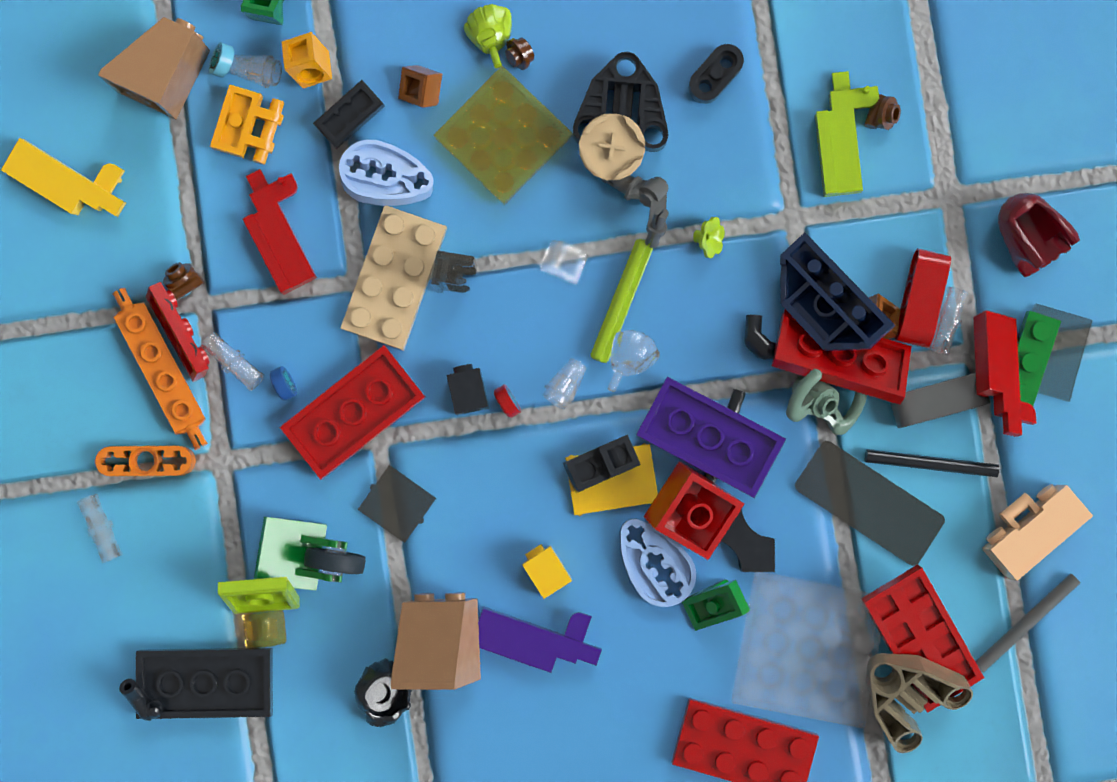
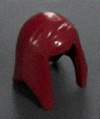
[998,193,1080,277]

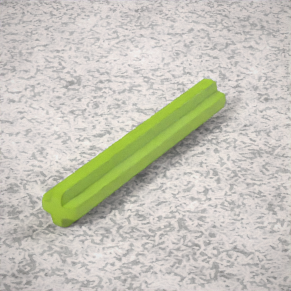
[590,239,653,363]

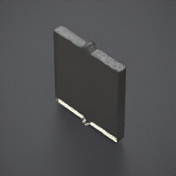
[358,465,437,543]

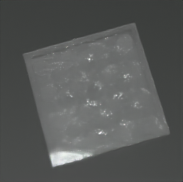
[731,571,881,729]

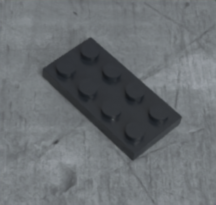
[136,648,273,719]

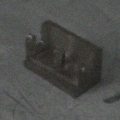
[431,250,478,293]

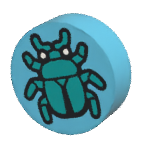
[209,42,234,78]

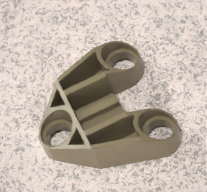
[866,653,973,753]

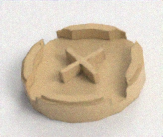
[579,113,645,180]

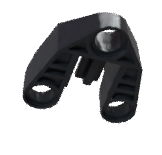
[573,51,669,152]

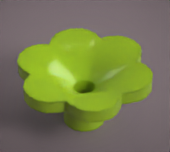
[693,217,725,258]

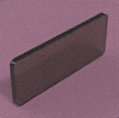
[795,441,945,566]

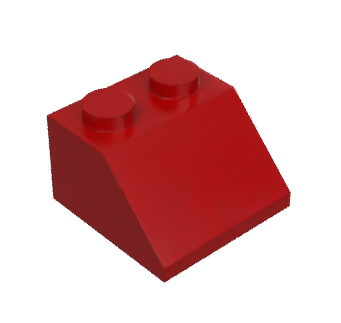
[644,461,744,560]

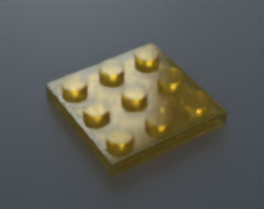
[433,66,573,205]

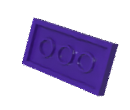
[636,377,786,499]

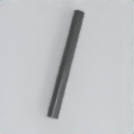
[975,574,1080,673]

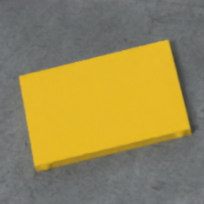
[565,443,658,516]

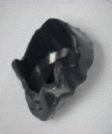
[354,658,412,727]

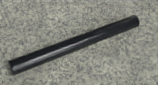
[864,449,999,478]

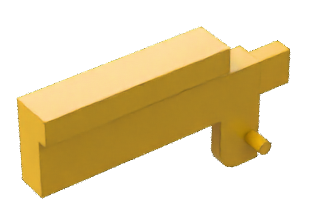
[1,138,126,217]

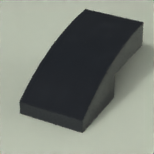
[563,434,641,493]

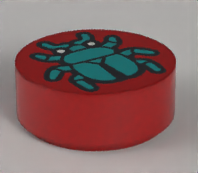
[494,384,521,418]

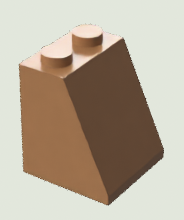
[98,17,210,120]
[391,592,481,690]

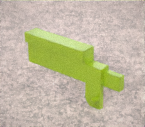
[815,71,879,197]

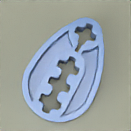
[339,140,434,206]
[620,519,696,607]

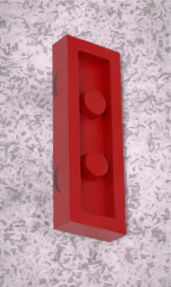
[146,282,210,382]

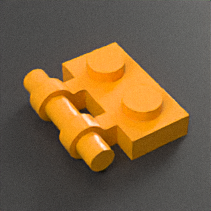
[210,84,284,165]

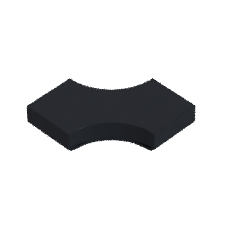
[721,509,775,572]

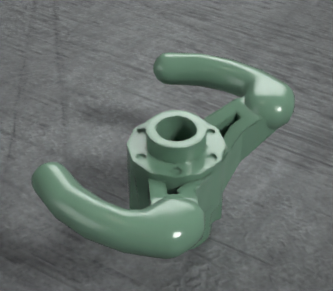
[786,369,867,435]

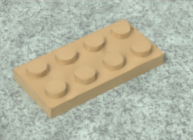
[341,206,447,351]

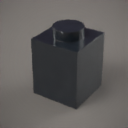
[447,364,489,416]

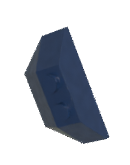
[780,232,896,351]

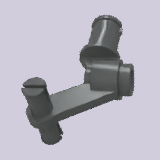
[602,175,669,248]

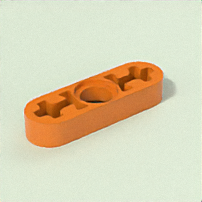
[95,446,196,476]

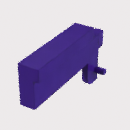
[478,607,602,673]

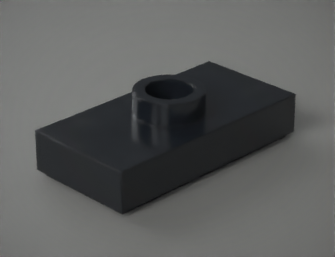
[313,80,385,150]

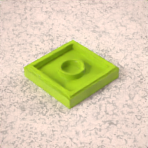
[218,577,300,614]

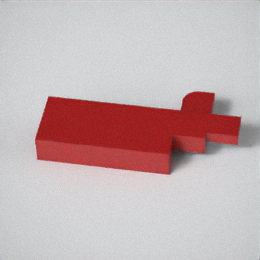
[243,169,317,295]
[973,310,1037,437]

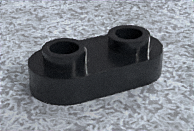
[688,44,744,104]

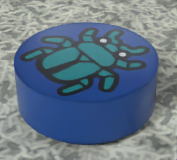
[270,366,297,401]

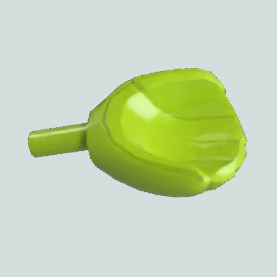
[463,4,512,68]

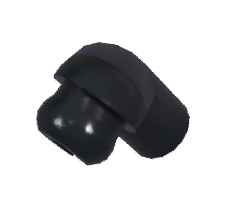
[744,315,776,360]
[119,679,163,721]

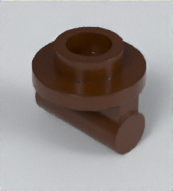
[864,94,901,130]
[163,262,204,300]

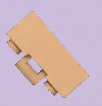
[982,484,1093,581]

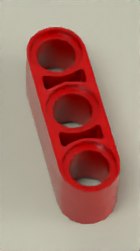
[894,248,951,348]

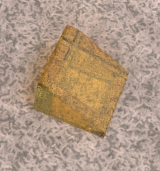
[242,610,287,648]

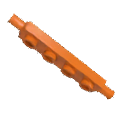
[112,288,208,450]

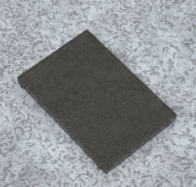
[1032,303,1092,402]

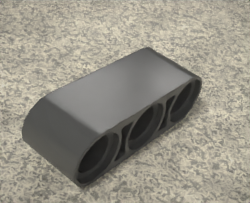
[890,373,990,428]

